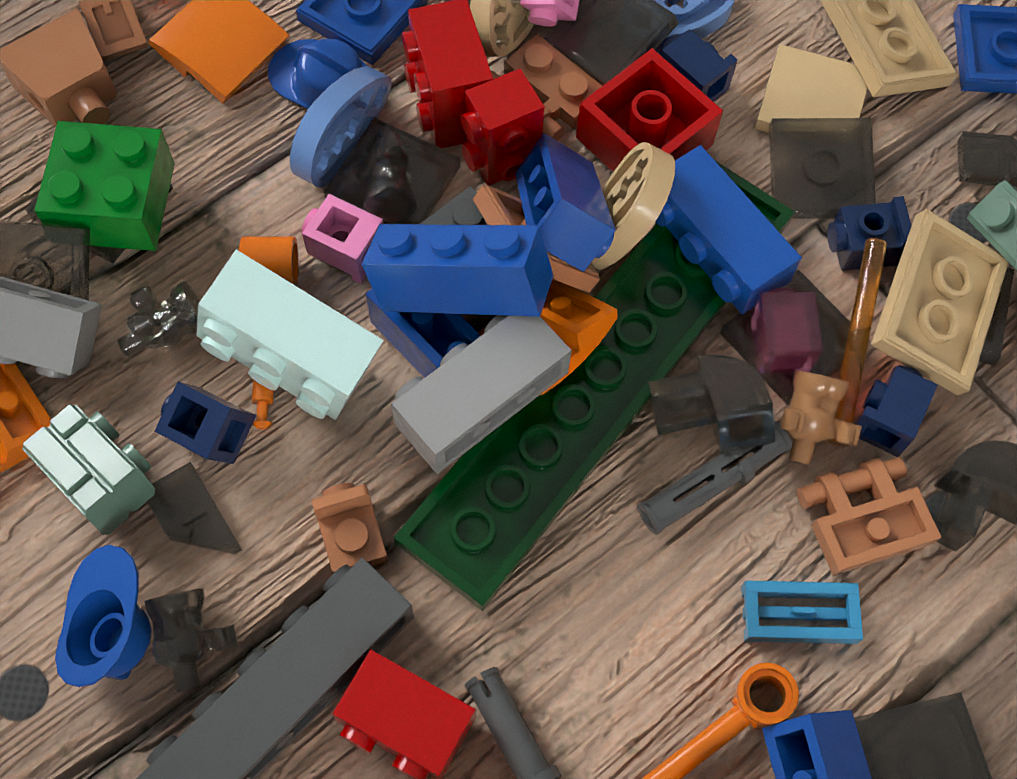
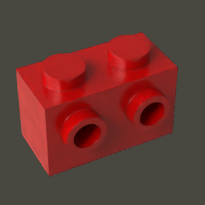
[461,68,545,186]
[332,649,476,779]

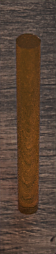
[827,238,887,447]

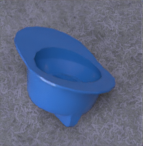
[268,39,367,109]
[55,545,152,688]

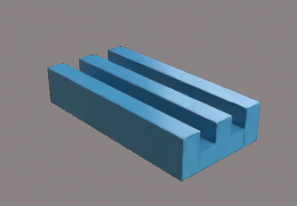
[741,581,863,644]

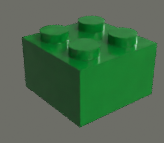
[34,121,175,251]

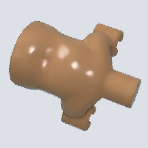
[780,371,862,464]

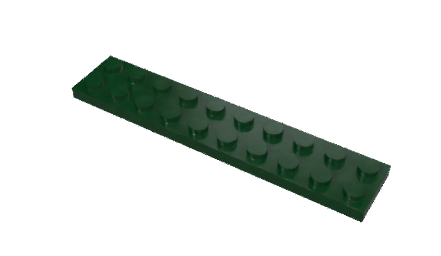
[393,160,795,611]

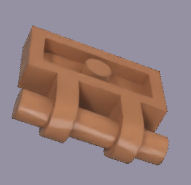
[491,34,603,141]
[797,457,942,577]

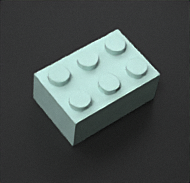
[197,249,384,420]

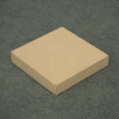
[754,44,867,155]

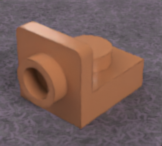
[79,0,148,61]
[311,483,388,573]

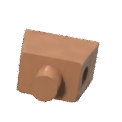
[0,8,117,126]

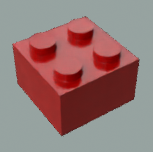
[402,0,493,150]
[576,48,723,172]

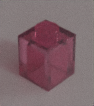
[751,287,823,373]

